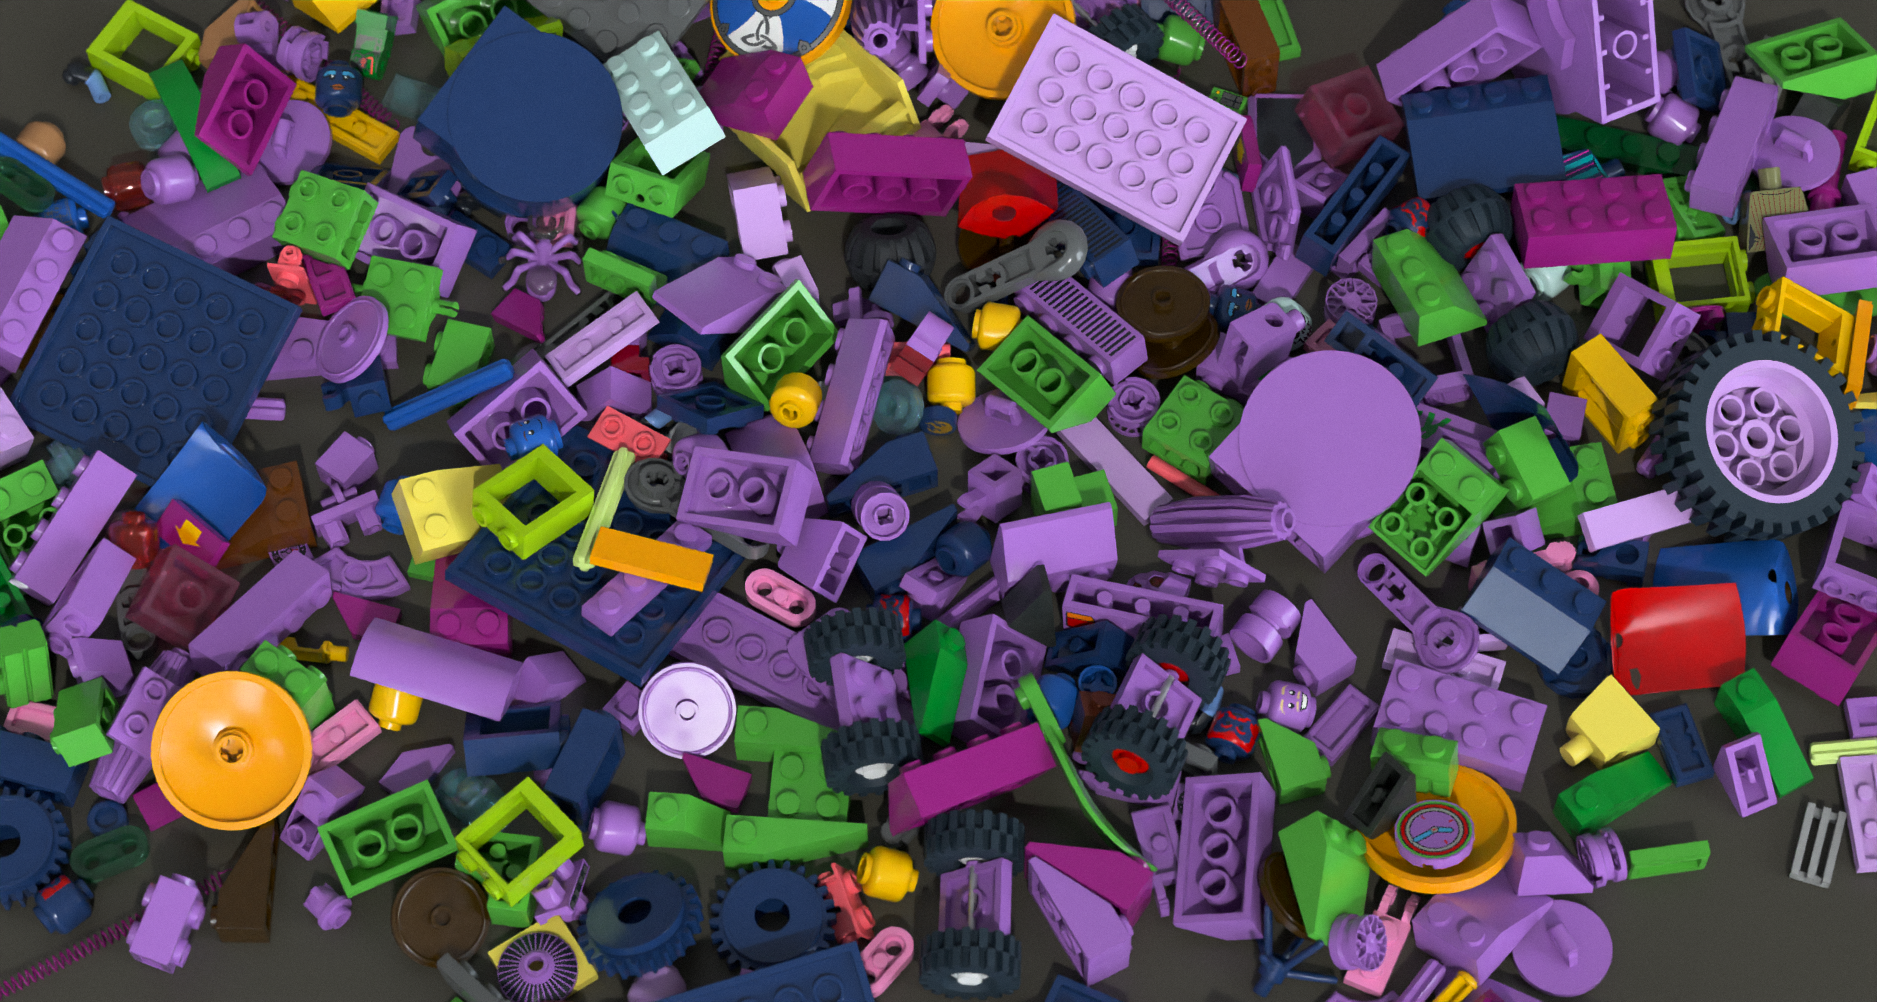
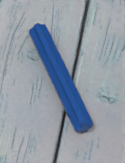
[0,132,115,218]
[382,359,515,431]

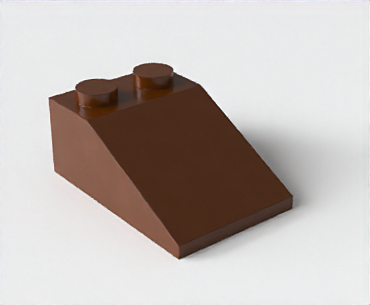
[213,461,318,571]

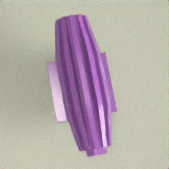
[849,0,933,64]
[1149,495,1296,588]
[89,648,196,804]

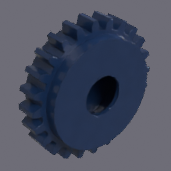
[0,787,72,910]
[709,859,837,973]
[576,870,704,979]

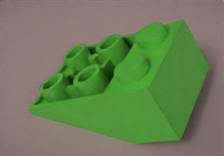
[1368,438,1510,577]
[0,459,89,595]

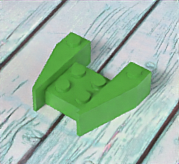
[723,705,869,871]

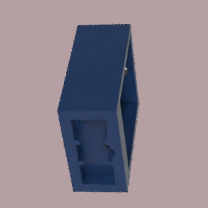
[463,701,571,777]
[543,708,626,833]

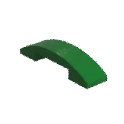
[148,59,241,193]

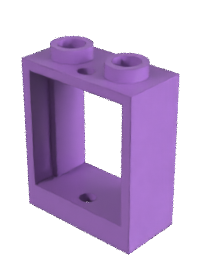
[1584,272,1701,382]
[1377,313,1474,407]
[1812,500,1877,613]
[41,538,136,659]

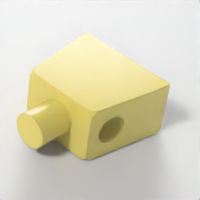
[1559,675,1660,770]

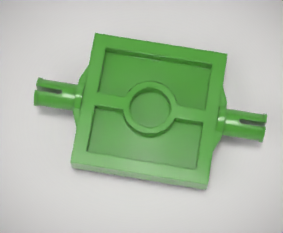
[351,256,459,343]

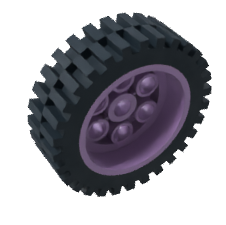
[1649,330,1865,542]

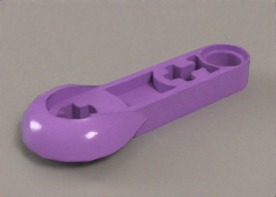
[1183,229,1269,294]
[1357,553,1480,674]

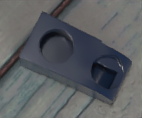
[1573,535,1650,588]

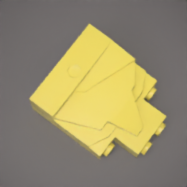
[719,29,921,212]

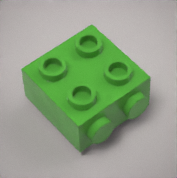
[272,170,379,270]
[1142,375,1244,485]
[240,640,337,731]

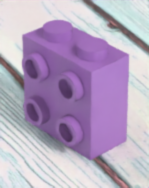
[126,873,207,974]

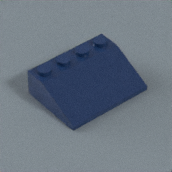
[1401,74,1567,203]

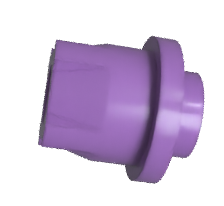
[303,883,352,930]

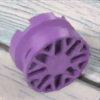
[276,26,329,82]
[1323,278,1377,325]
[649,344,703,396]
[1107,377,1160,437]
[1015,436,1069,494]
[1576,827,1627,889]
[1328,913,1387,971]

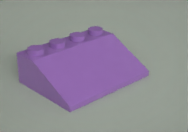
[121,162,287,276]

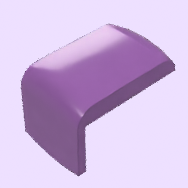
[725,414,828,519]

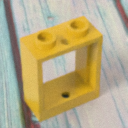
[1751,276,1855,377]
[1561,334,1658,454]

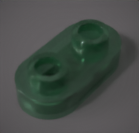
[0,157,55,213]
[70,825,150,883]

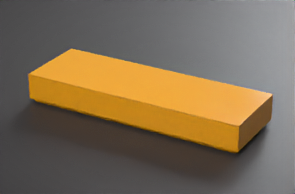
[1842,299,1873,410]
[589,526,713,592]

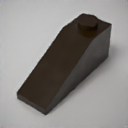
[210,818,281,943]

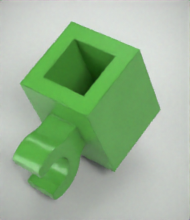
[1563,261,1631,309]

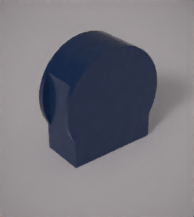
[412,6,623,219]

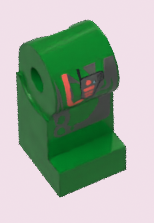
[350,9,398,81]

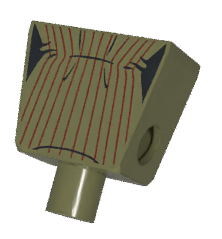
[1738,167,1808,253]

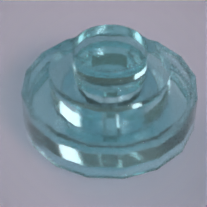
[129,100,177,151]
[874,379,924,435]
[44,440,84,488]

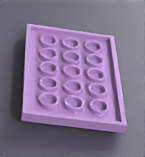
[985,13,1247,246]

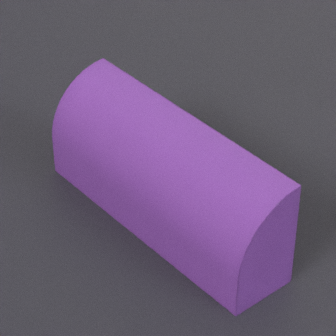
[350,617,523,722]

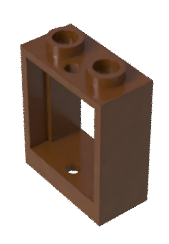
[1213,0,1280,98]

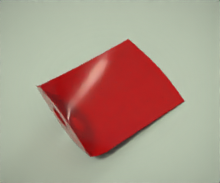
[957,150,1058,239]
[1610,583,1746,695]

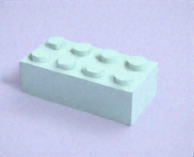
[603,30,726,175]

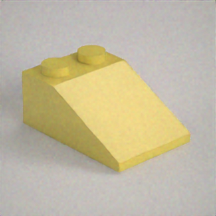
[391,464,511,565]

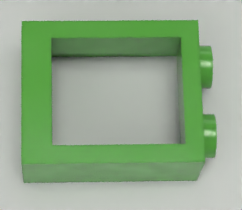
[605,137,711,218]

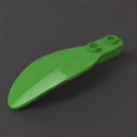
[1013,672,1158,873]

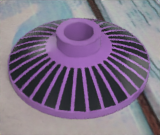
[497,933,578,1002]

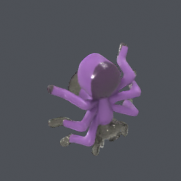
[498,215,585,302]

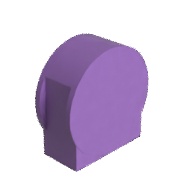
[1510,0,1661,124]
[1209,350,1421,574]

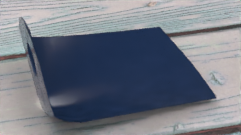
[1463,374,1579,482]

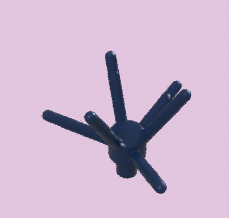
[1253,904,1338,998]

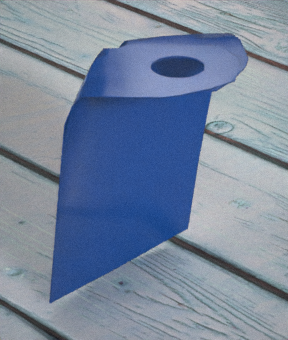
[134,421,267,579]
[1653,540,1799,636]

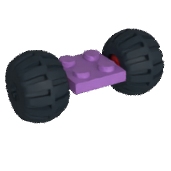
[1425,184,1579,386]

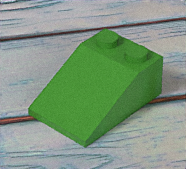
[1745,17,1877,99]
[1492,442,1618,540]
[1278,811,1370,947]

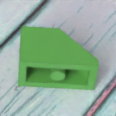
[1258,718,1331,805]
[645,792,731,851]

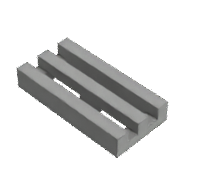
[1788,802,1847,889]

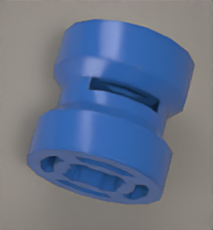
[1078,665,1117,694]

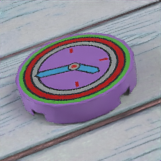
[1395,800,1474,869]

